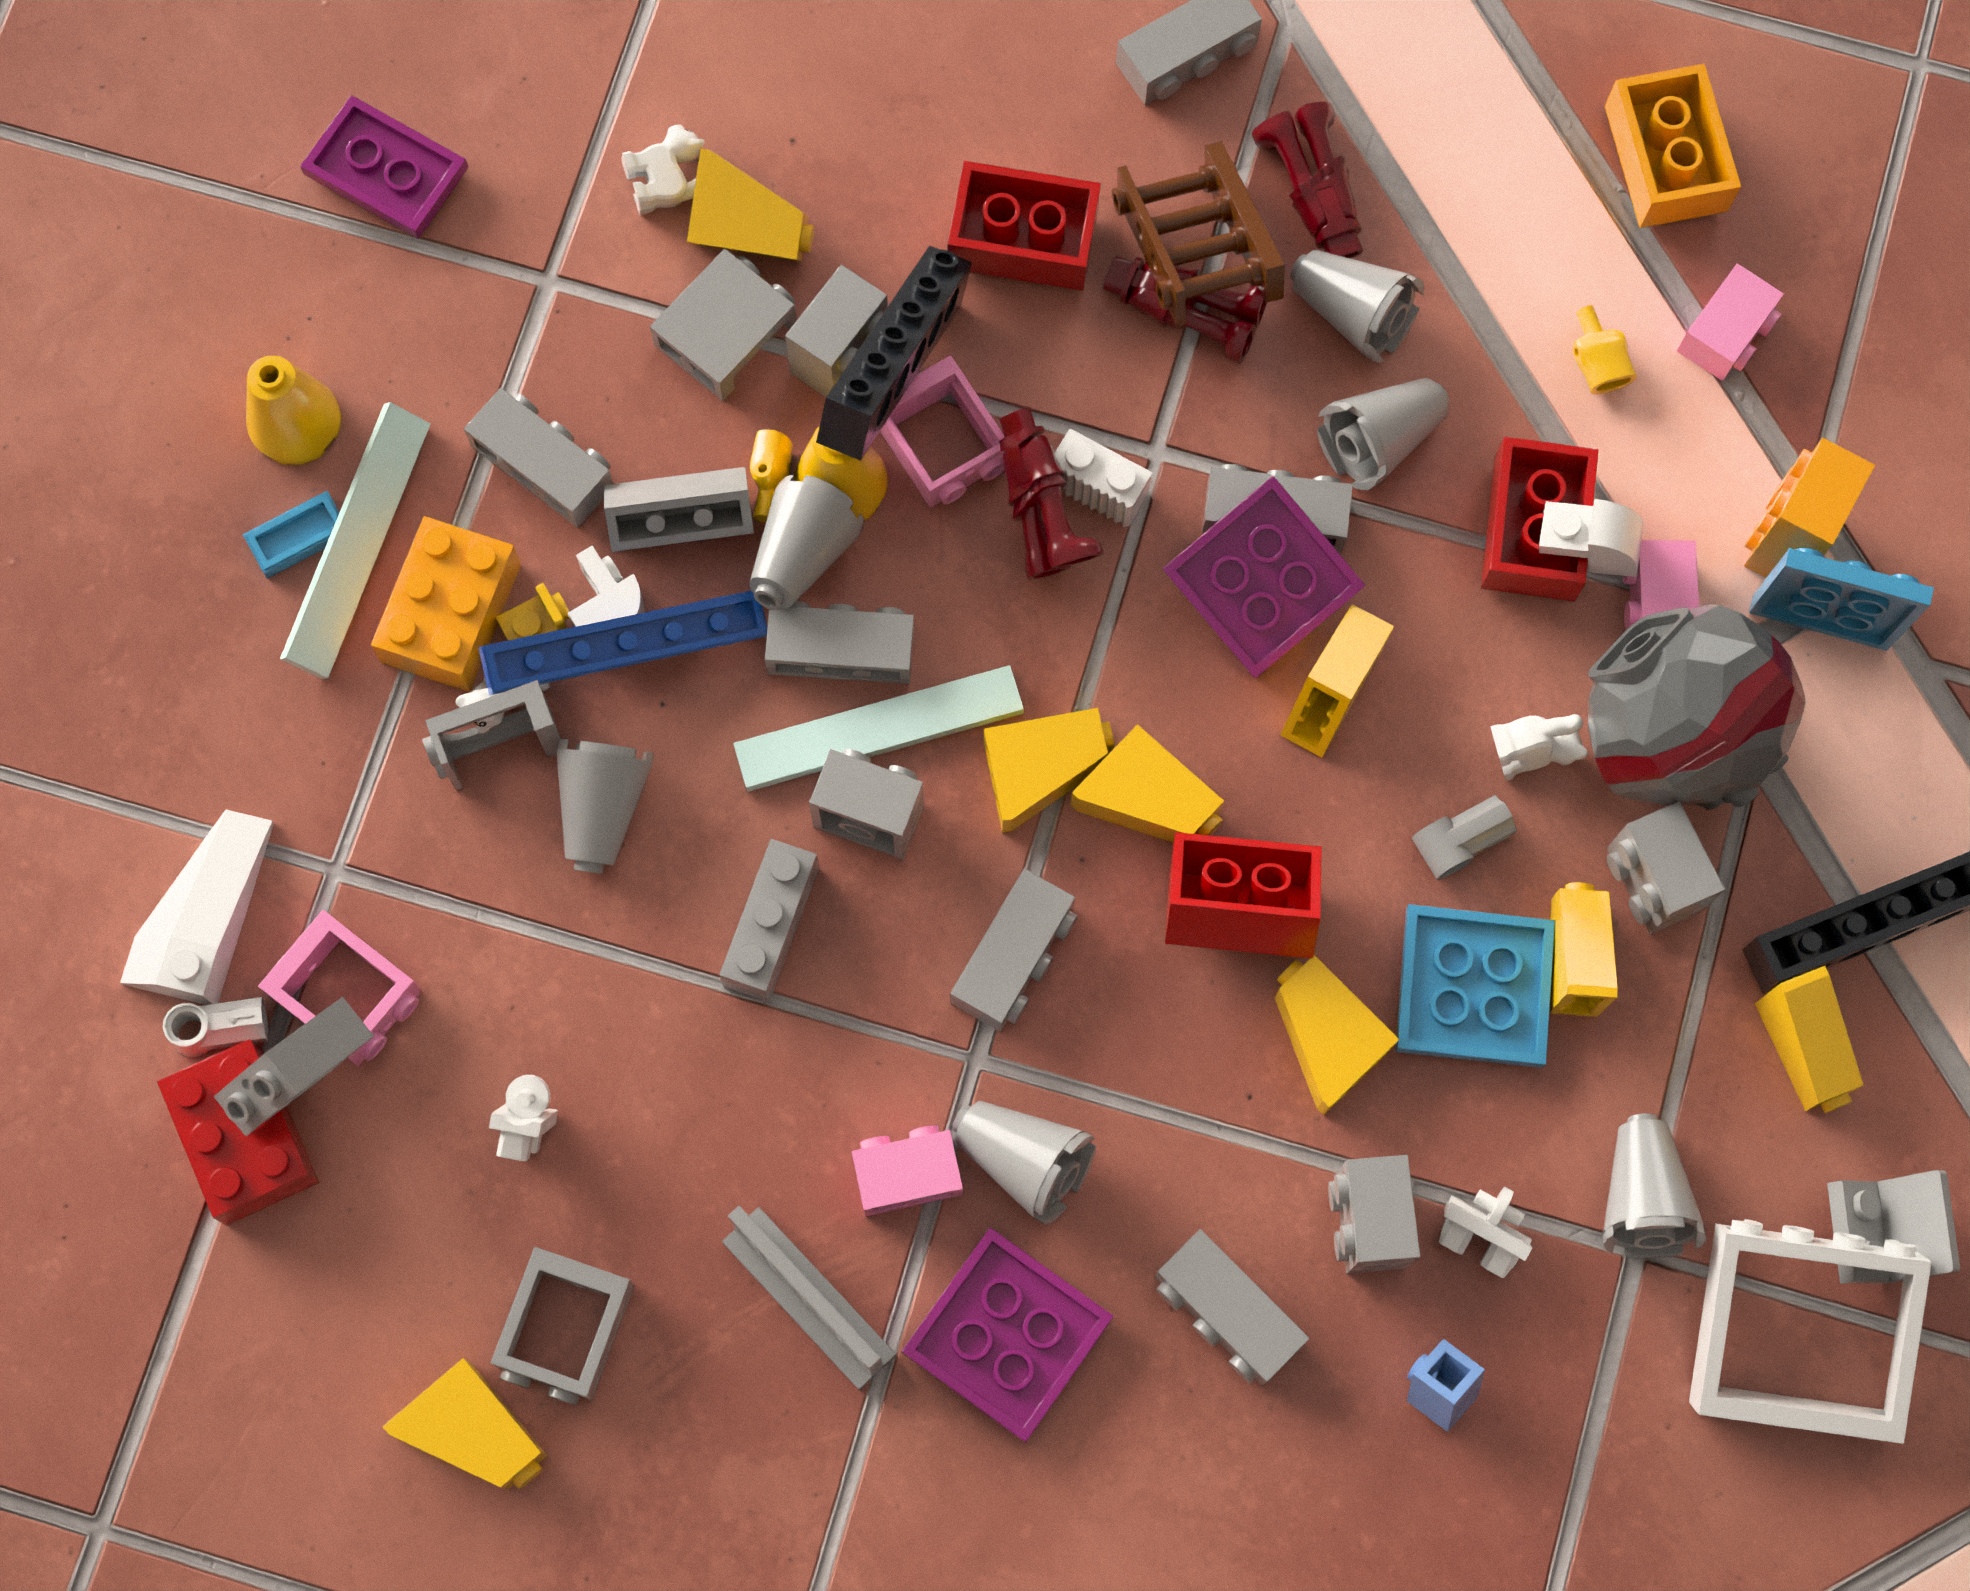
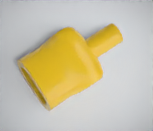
[1572,305,1637,395]
[750,430,793,522]

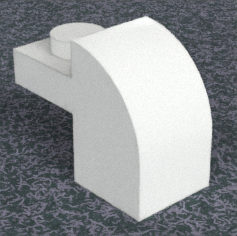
[1539,499,1643,577]
[568,546,645,627]

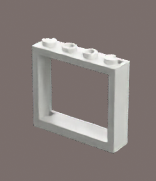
[1689,1219,1932,1444]

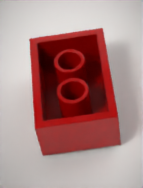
[947,161,1101,291]
[1480,436,1599,602]
[1165,832,1322,959]
[157,1039,319,1226]

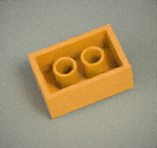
[1605,64,1741,228]
[1744,438,1875,578]
[371,516,521,692]

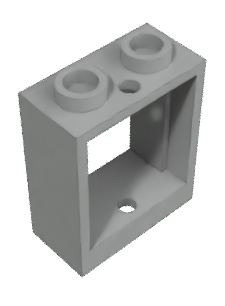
[214,997,374,1136]
[490,1246,635,1405]

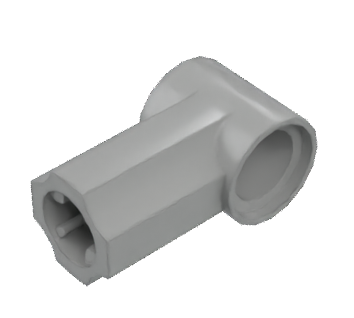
[1412,795,1517,880]

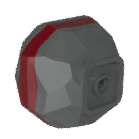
[1588,604,1806,810]

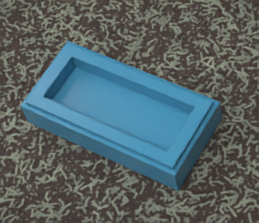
[243,491,340,579]

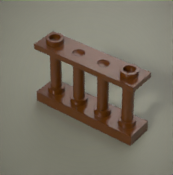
[1112,141,1285,326]

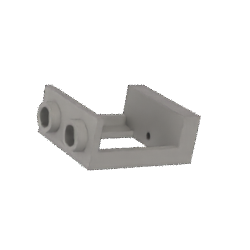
[422,680,561,791]

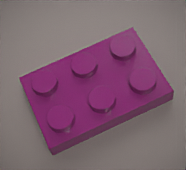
[300,95,469,239]

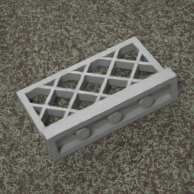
[722,1206,896,1391]

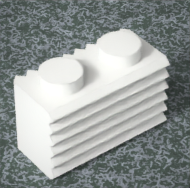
[1055,429,1153,527]

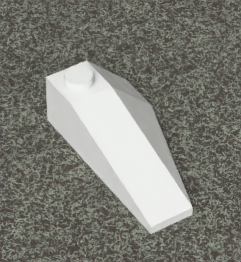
[120,810,274,1005]

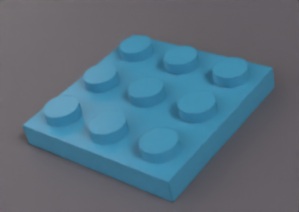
[1749,548,1934,651]
[1395,904,1555,1068]

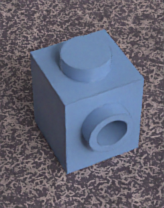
[1407,1339,1485,1432]

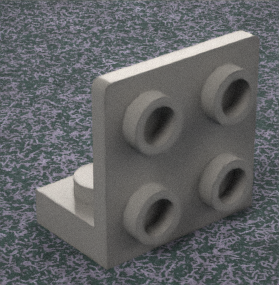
[1827,1170,1960,1284]

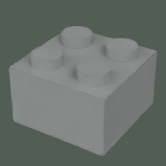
[785,265,888,397]
[809,749,924,860]
[1606,802,1725,935]
[1328,1155,1420,1274]

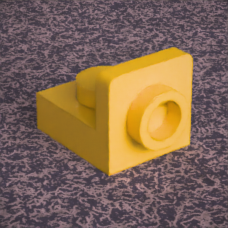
[496,583,570,641]

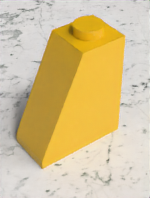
[687,148,814,262]
[1280,604,1394,758]
[984,708,1114,833]
[1070,724,1224,842]
[1549,883,1618,1017]
[1275,955,1399,1115]
[1755,966,1863,1113]
[383,1358,548,1490]

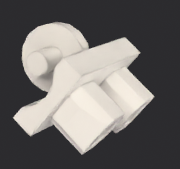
[489,1075,558,1161]
[1439,1187,1532,1278]

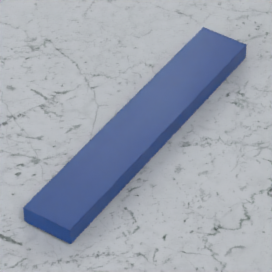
[478,591,768,696]

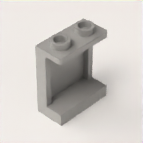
[650,249,796,401]

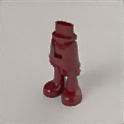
[1252,101,1363,258]
[1103,255,1267,364]
[999,407,1104,580]

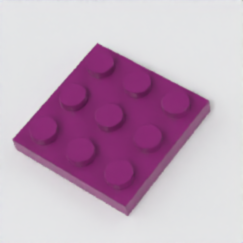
[1162,475,1366,678]
[901,1227,1114,1443]

